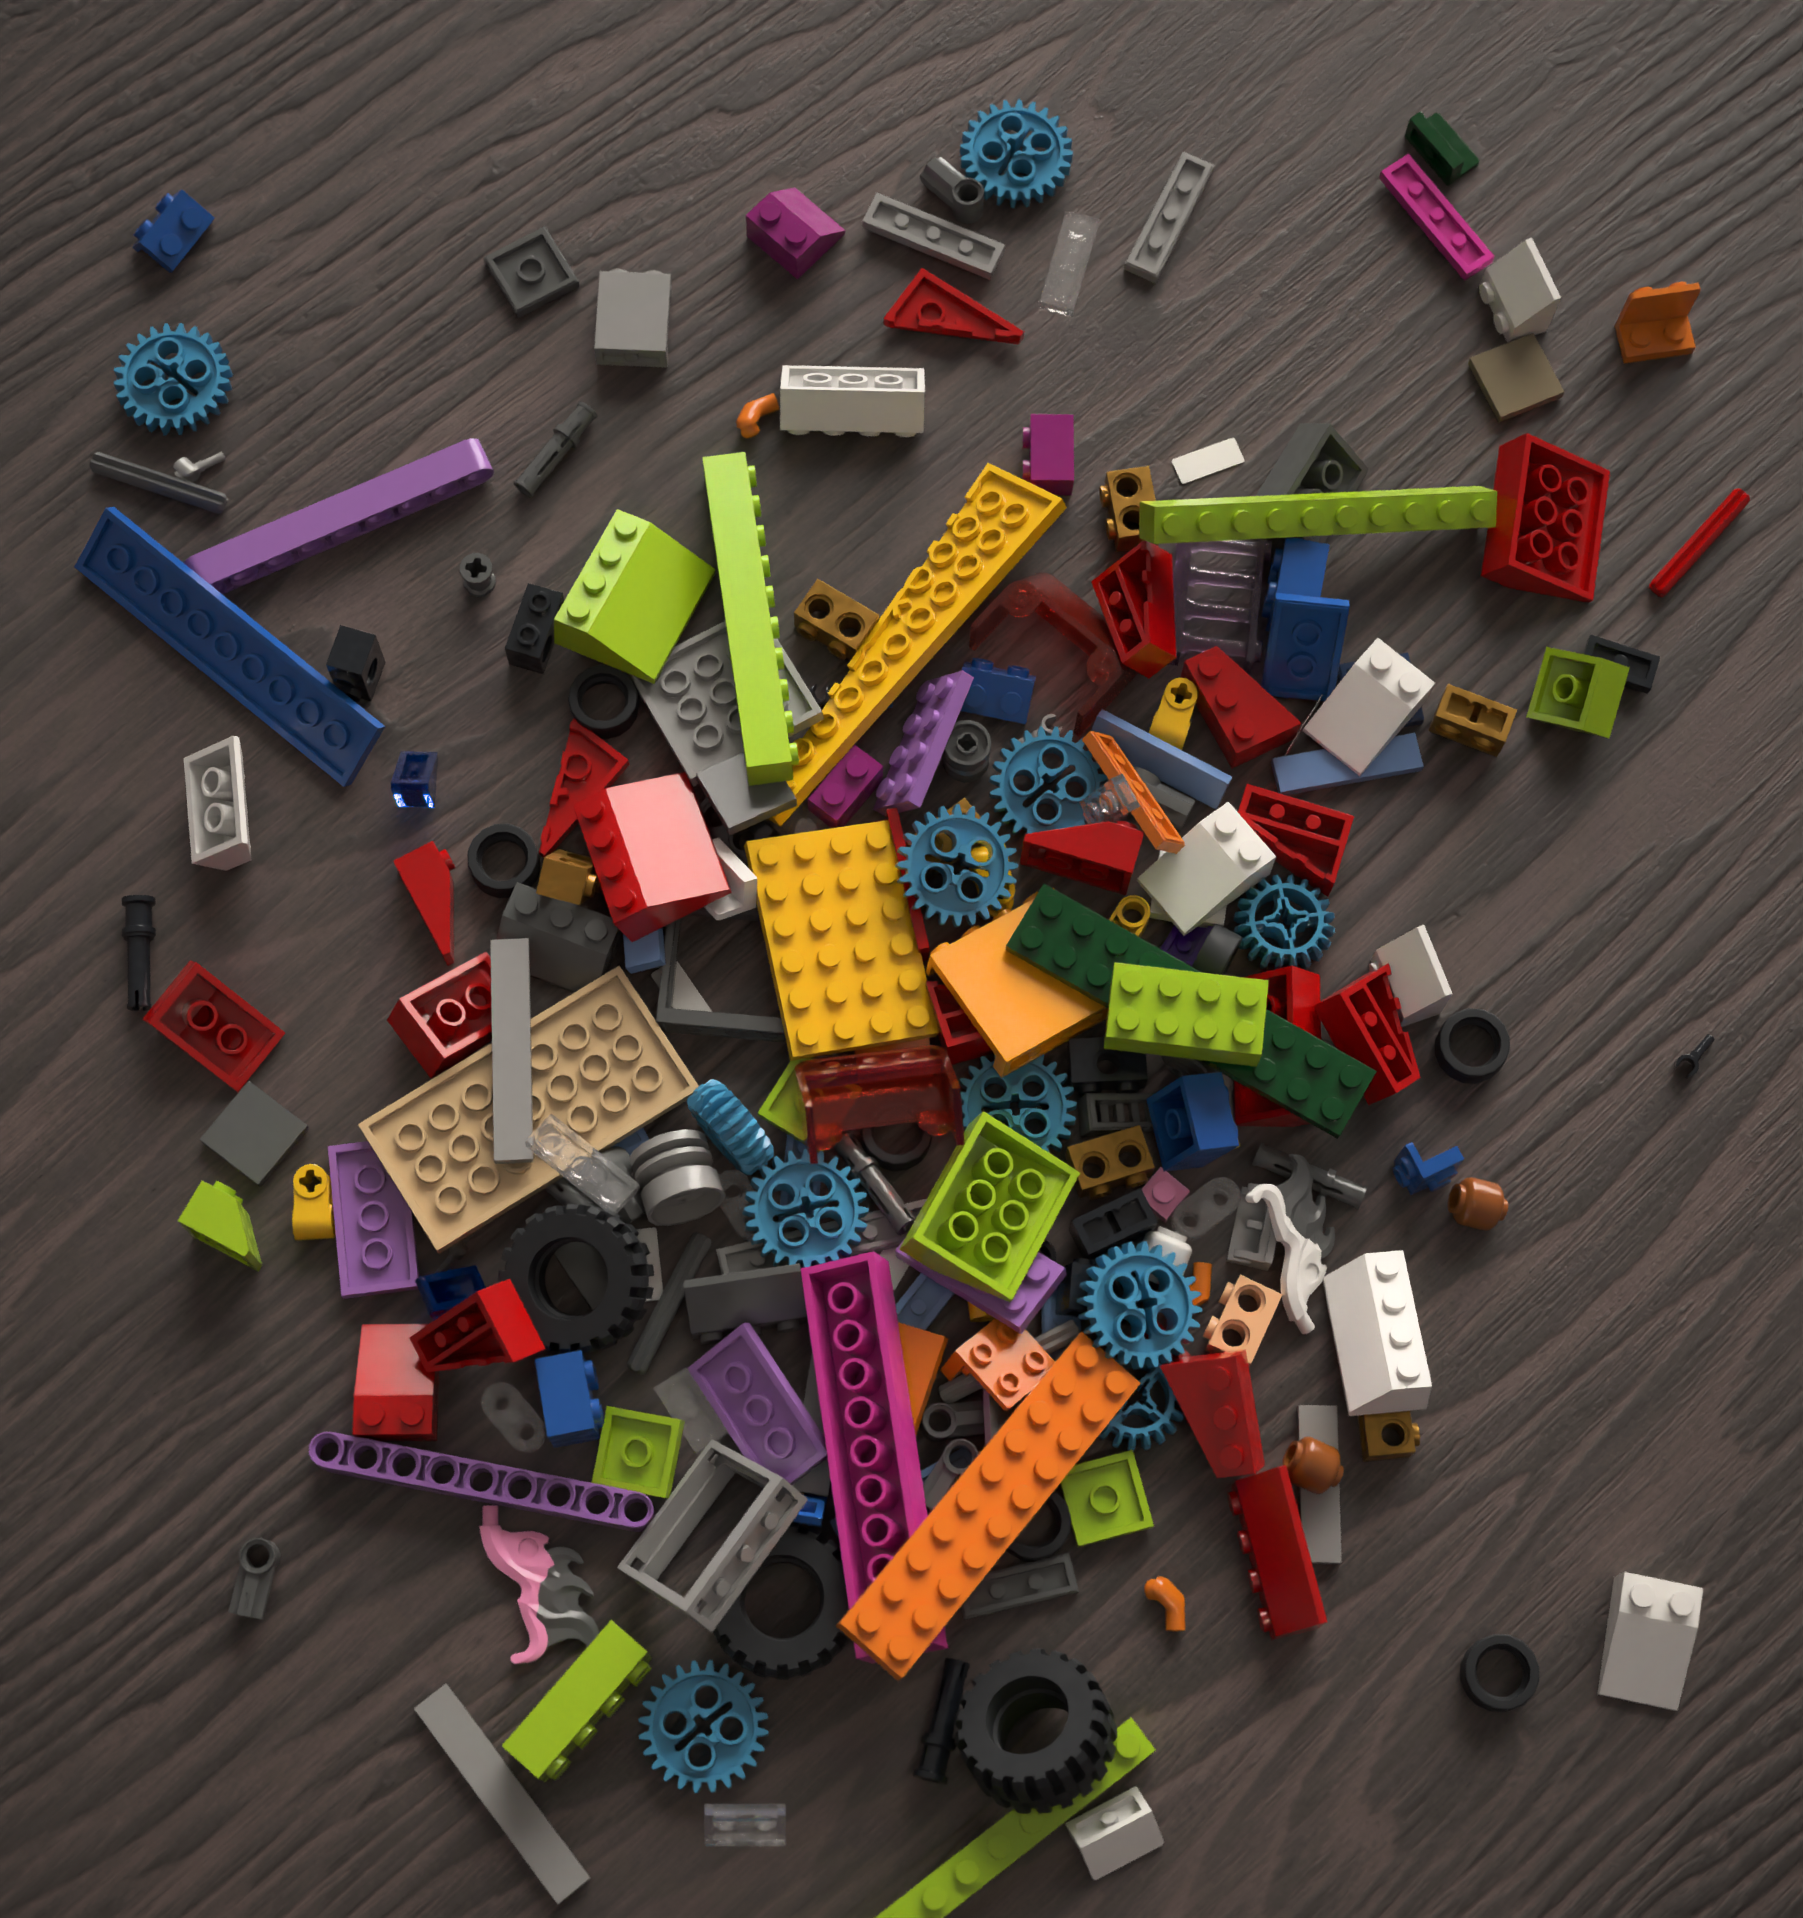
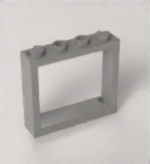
[617,1439,808,1632]

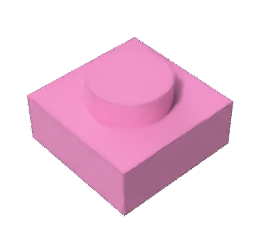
[1142,1167,1190,1222]

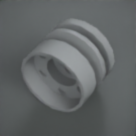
[629,1129,725,1226]

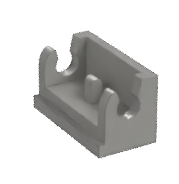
[1226,1183,1277,1271]

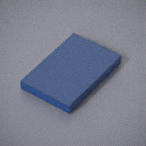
[1261,593,1350,701]

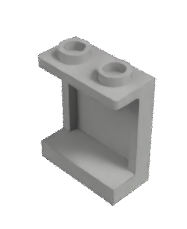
[594,269,672,367]

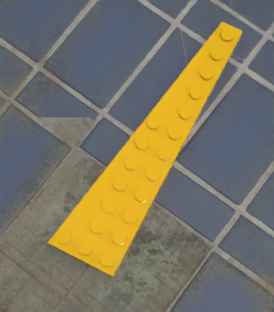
[768,463,1067,827]

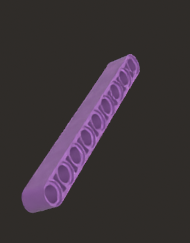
[184,438,494,594]
[309,1432,655,1532]

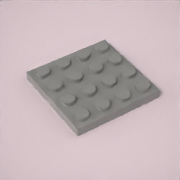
[628,621,824,787]

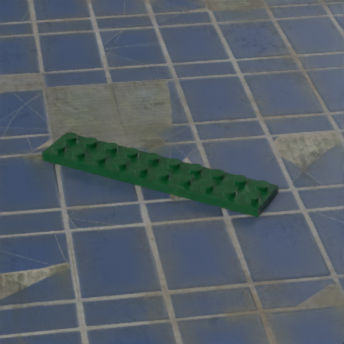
[1005,884,1377,1139]

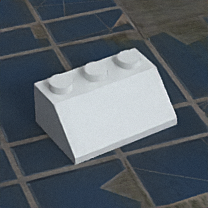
[184,736,251,871]

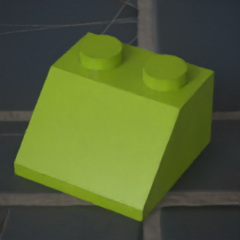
[1526,647,1630,739]
[178,1180,262,1272]

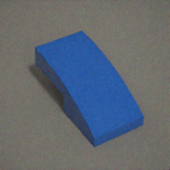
[792,1493,827,1527]

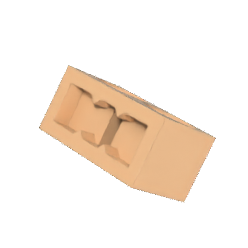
[1203,1275,1283,1366]

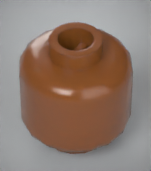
[1448,1177,1508,1231]
[1282,1436,1344,1495]

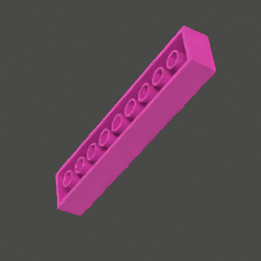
[801,1251,948,1664]

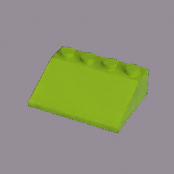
[554,509,716,684]
[899,1111,1080,1302]

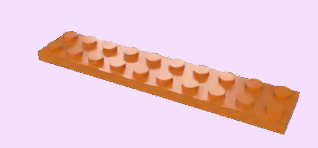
[836,1331,1141,1681]

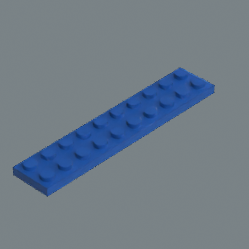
[74,507,386,787]

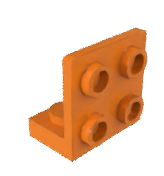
[1615,282,1701,363]
[940,1318,1055,1411]

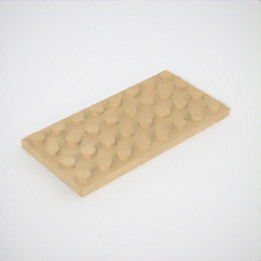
[358,966,699,1254]

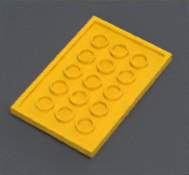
[744,820,939,1061]

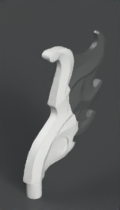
[1246,1154,1335,1334]

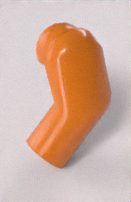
[736,393,779,438]
[1189,1262,1212,1307]
[1144,1576,1185,1632]

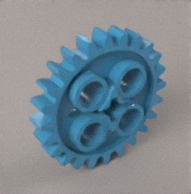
[960,99,1073,208]
[113,323,233,435]
[989,726,1109,836]
[895,804,1018,927]
[953,1054,1077,1153]
[743,1149,869,1268]
[1077,1241,1202,1370]
[639,1660,769,1794]

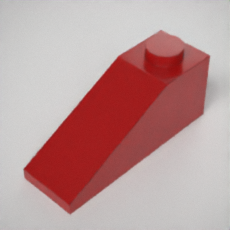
[393,841,456,966]

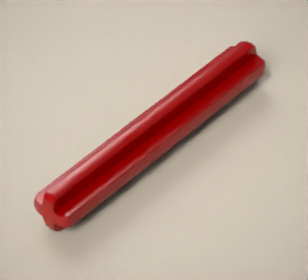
[1649,488,1750,597]

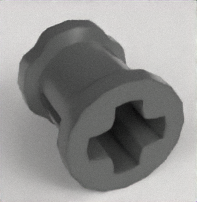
[460,553,496,597]

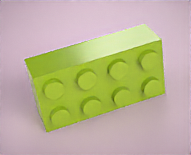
[1104,962,1269,1067]
[502,1620,652,1782]

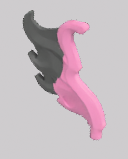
[479,1505,599,1664]

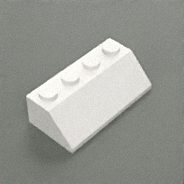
[780,366,925,437]
[1323,1250,1432,1416]

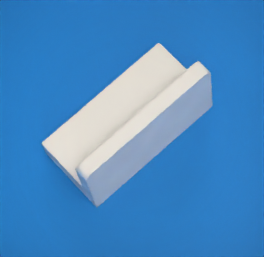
[704,838,758,920]
[1065,1786,1164,1880]

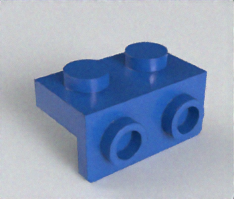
[132,189,215,273]
[960,658,1036,724]
[1393,1142,1464,1195]

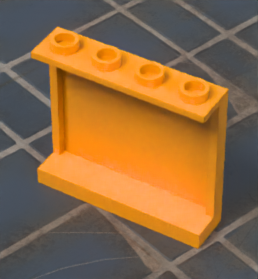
[926,888,1108,1078]

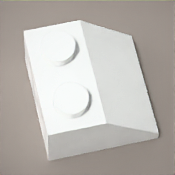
[1479,238,1561,343]
[1369,925,1453,1027]

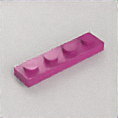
[1379,153,1494,281]

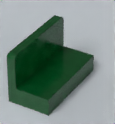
[1404,111,1480,186]

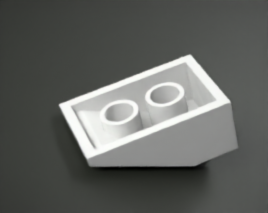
[1303,638,1435,776]
[1137,802,1276,936]
[1597,1572,1703,1711]

